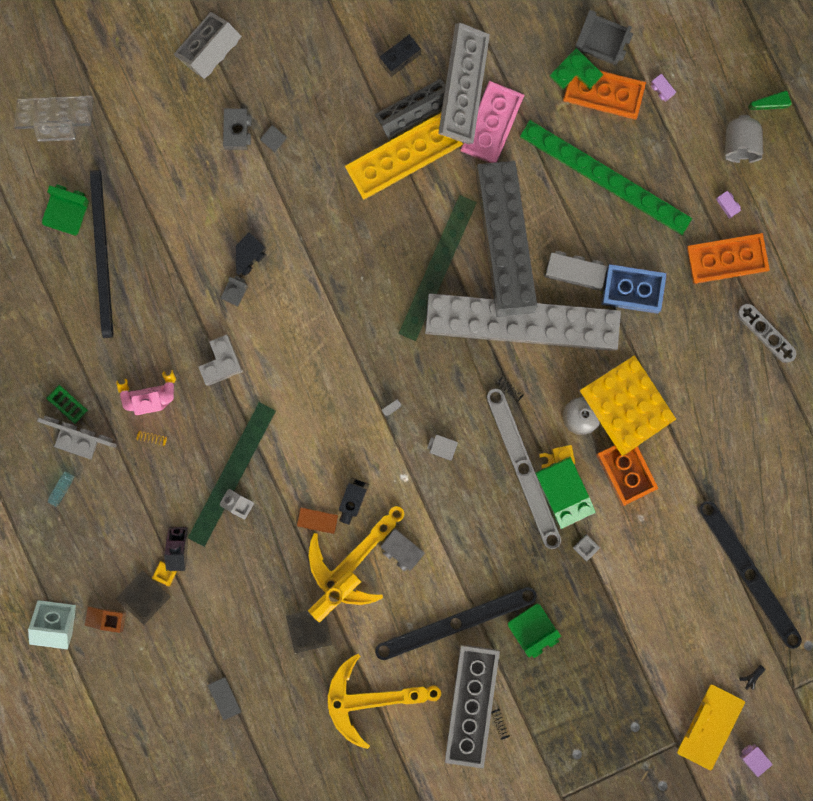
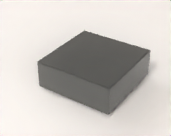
[260,125,287,153]

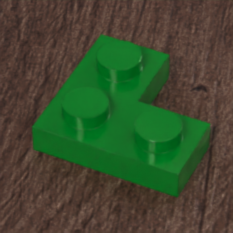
[549,48,604,90]

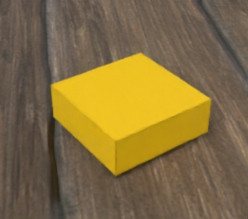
[152,561,177,587]

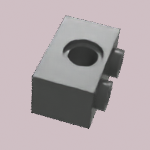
[223,108,252,150]

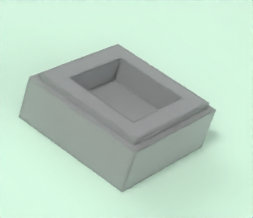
[382,399,401,416]
[573,534,600,561]

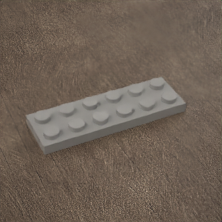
[438,23,490,144]

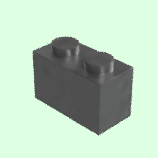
[381,529,425,571]

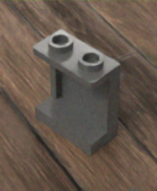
[575,10,633,66]

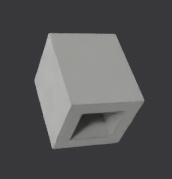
[427,435,458,461]

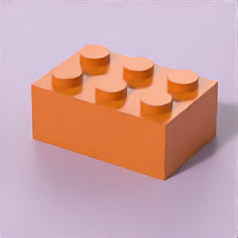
[596,445,659,506]

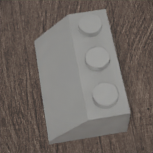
[174,12,242,79]

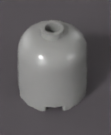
[724,115,763,163]
[562,397,600,435]

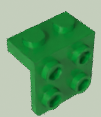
[42,184,90,236]
[508,604,561,658]

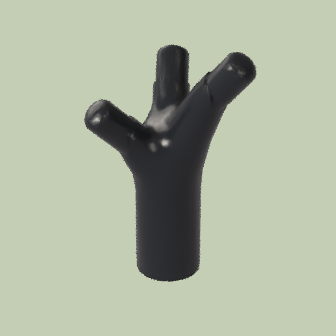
[739,665,766,690]

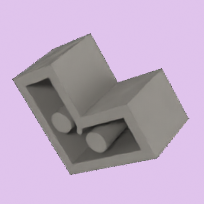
[199,335,243,386]

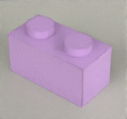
[651,74,676,102]
[716,191,741,219]

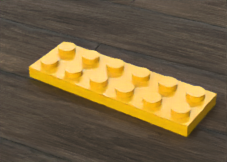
[345,112,463,200]

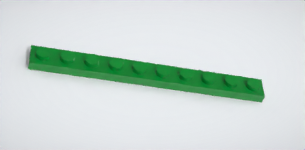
[520,120,693,235]

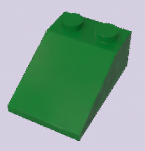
[535,457,596,529]

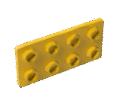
[677,684,745,771]

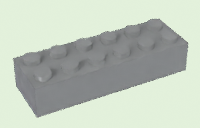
[444,644,500,768]

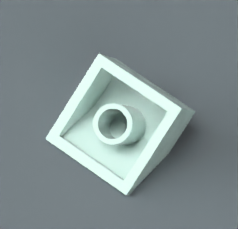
[28,600,76,649]

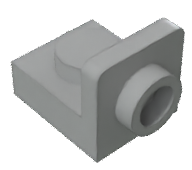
[220,489,254,520]

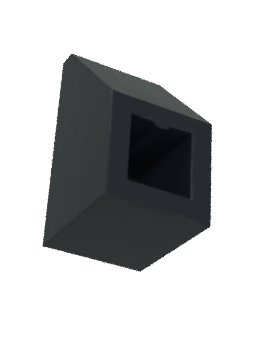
[236,232,267,278]
[164,527,188,571]

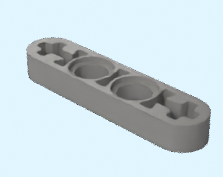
[737,304,796,363]

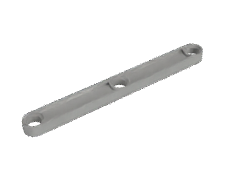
[487,389,561,549]

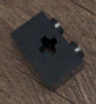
[379,34,421,77]

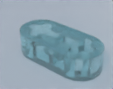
[48,471,75,507]

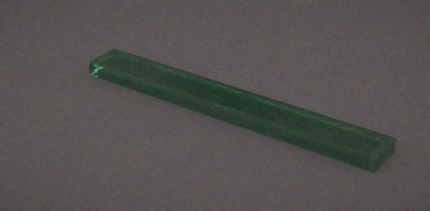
[398,195,477,342]
[188,402,276,547]

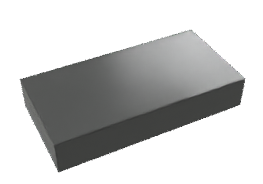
[208,676,242,720]

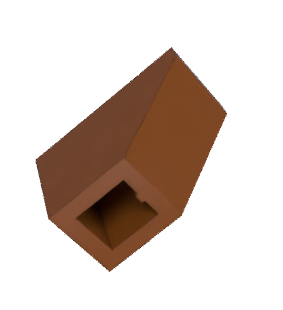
[84,606,126,633]

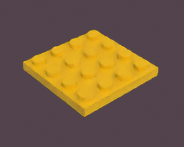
[580,355,676,456]

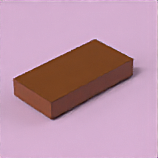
[297,508,338,534]

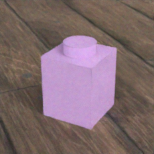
[739,744,773,777]

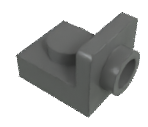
[221,275,248,307]

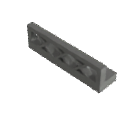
[374,79,446,140]

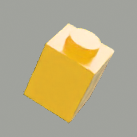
[539,445,576,468]

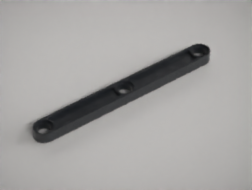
[90,170,114,338]
[699,501,802,649]
[375,587,537,660]

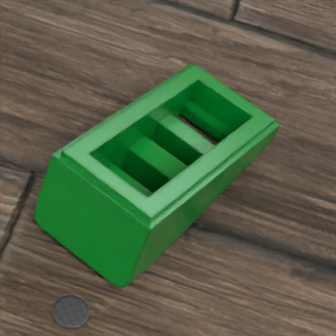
[748,90,792,110]
[46,384,88,424]

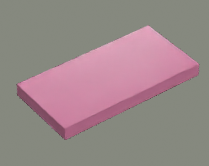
[461,81,524,163]

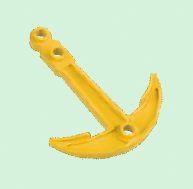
[309,506,404,605]
[328,654,441,749]

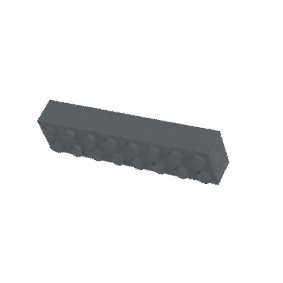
[476,161,537,317]

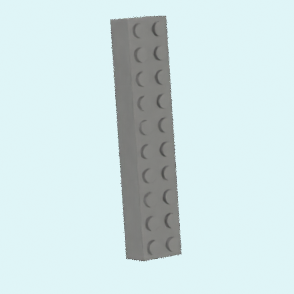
[425,294,621,351]

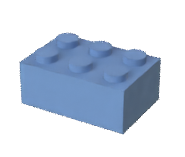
[601,264,667,314]

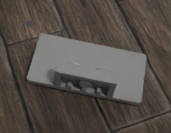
[37,416,117,460]

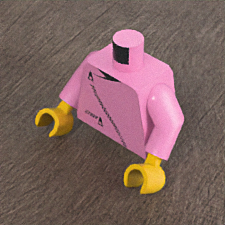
[116,370,176,415]

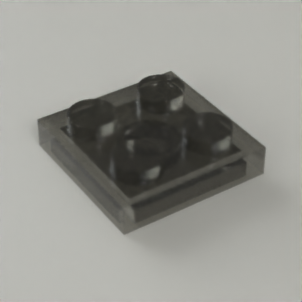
[116,570,171,625]
[286,610,333,654]

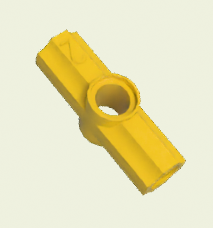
[308,570,361,623]

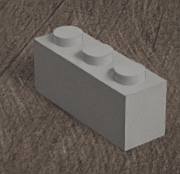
[545,251,607,291]

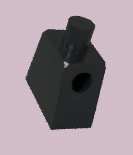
[339,477,370,525]

